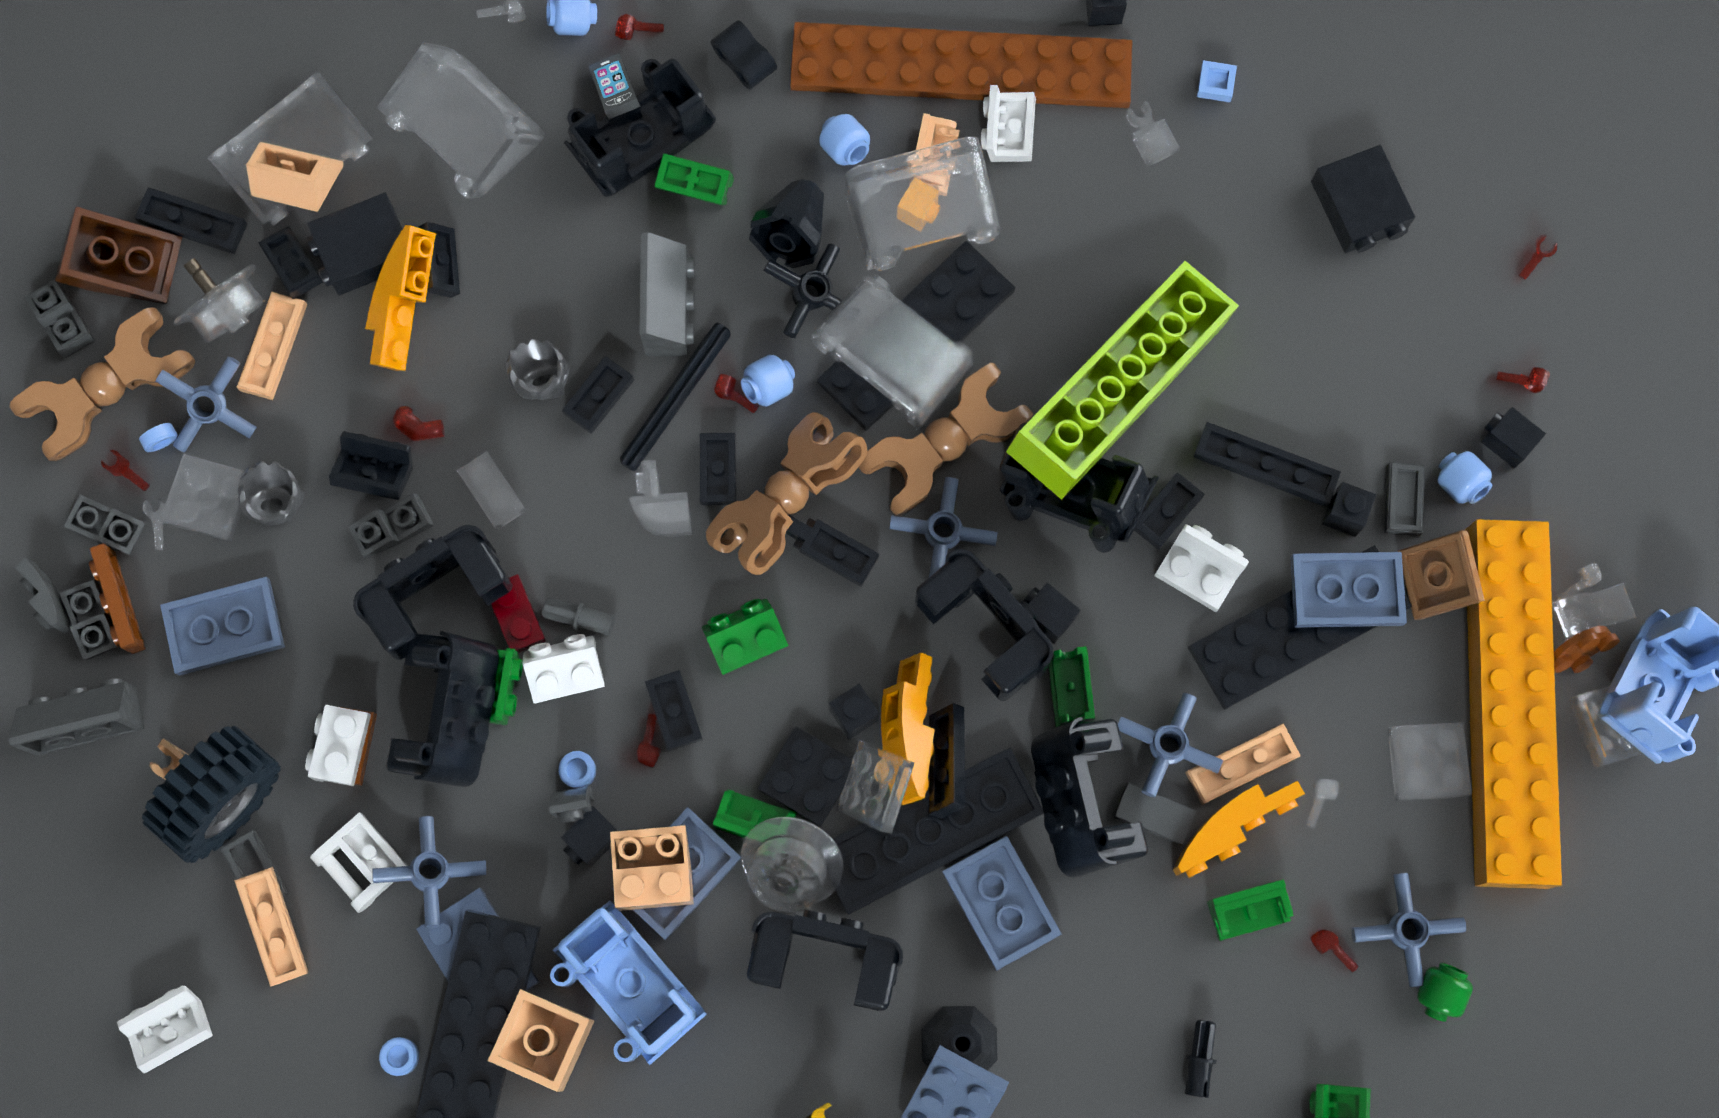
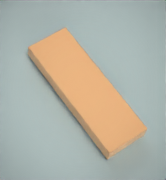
[237,292,307,400]
[1185,723,1301,805]
[234,867,308,987]

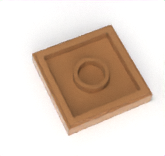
[1398,530,1485,620]

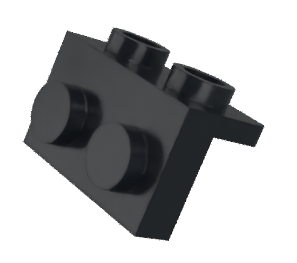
[329,431,413,500]

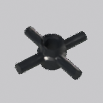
[763,244,860,338]

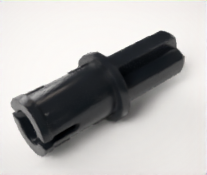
[1184,1020,1217,1098]

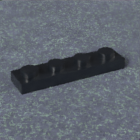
[1193,422,1341,507]

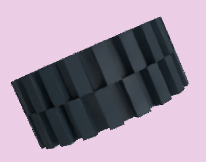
[142,726,281,863]

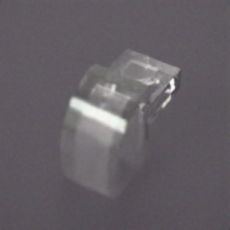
[630,460,692,537]
[1552,583,1636,640]

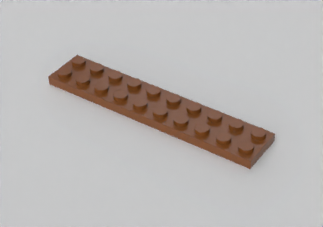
[790,22,1132,108]

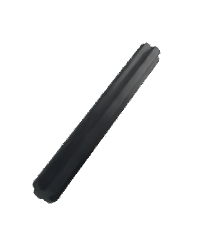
[620,323,731,471]

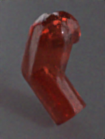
[393,406,445,441]

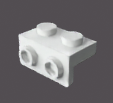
[981,85,1036,162]
[523,634,605,703]
[305,705,371,786]
[117,986,213,1074]

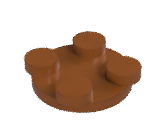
[1554,626,1620,673]

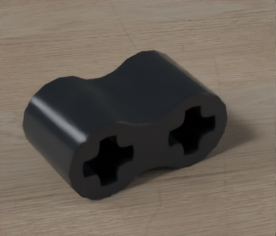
[710,20,777,90]

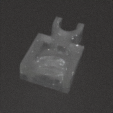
[1126,101,1180,166]

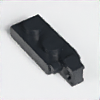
[786,515,880,587]

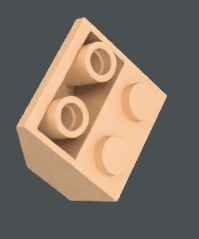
[246,142,343,212]
[610,825,694,911]

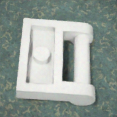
[310,812,408,913]

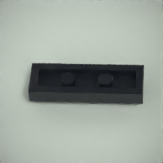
[135,187,247,255]
[929,703,966,819]

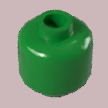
[1417,962,1473,1022]

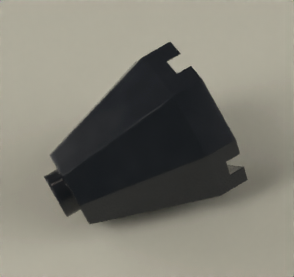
[749,179,824,268]
[921,1006,998,1071]

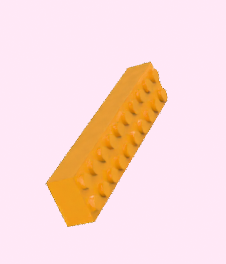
[1465,519,1562,889]

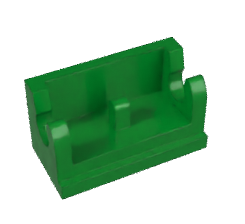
[654,153,734,206]
[1048,646,1095,728]
[713,789,797,852]
[1207,879,1294,941]

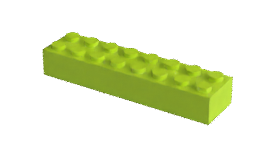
[1006,261,1239,500]

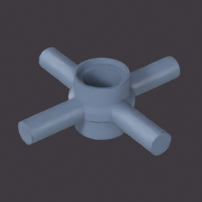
[155,356,257,452]
[890,477,998,577]
[1118,693,1223,798]
[372,816,486,928]
[1352,873,1466,987]

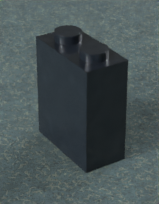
[1311,144,1416,253]
[306,192,403,296]

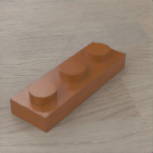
[89,543,146,654]

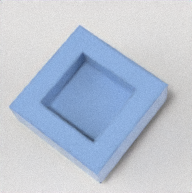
[1197,60,1237,102]

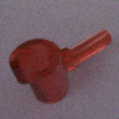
[615,14,664,40]
[1518,234,1557,280]
[1496,367,1550,393]
[714,374,759,413]
[101,450,150,491]
[637,714,661,768]
[1310,929,1359,972]

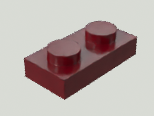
[491,574,546,653]

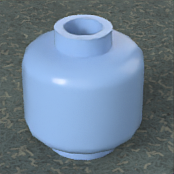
[546,0,597,36]
[819,114,870,166]
[741,355,795,407]
[1438,451,1492,504]

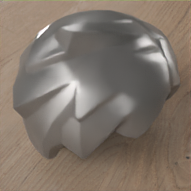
[505,339,570,400]
[238,461,305,525]

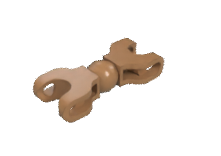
[10,308,195,461]
[858,363,1034,516]
[706,412,867,575]

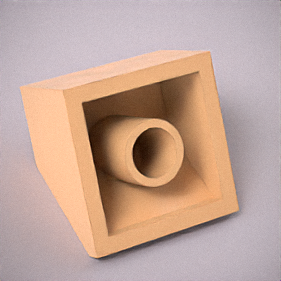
[488,989,594,1092]

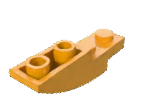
[365,225,436,371]
[881,652,935,805]
[1173,781,1305,878]

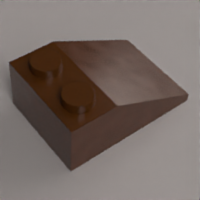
[55,207,182,304]

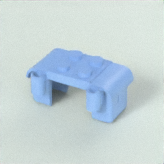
[1598,607,1719,764]
[550,900,707,1065]

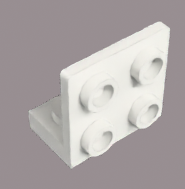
[1154,524,1249,612]

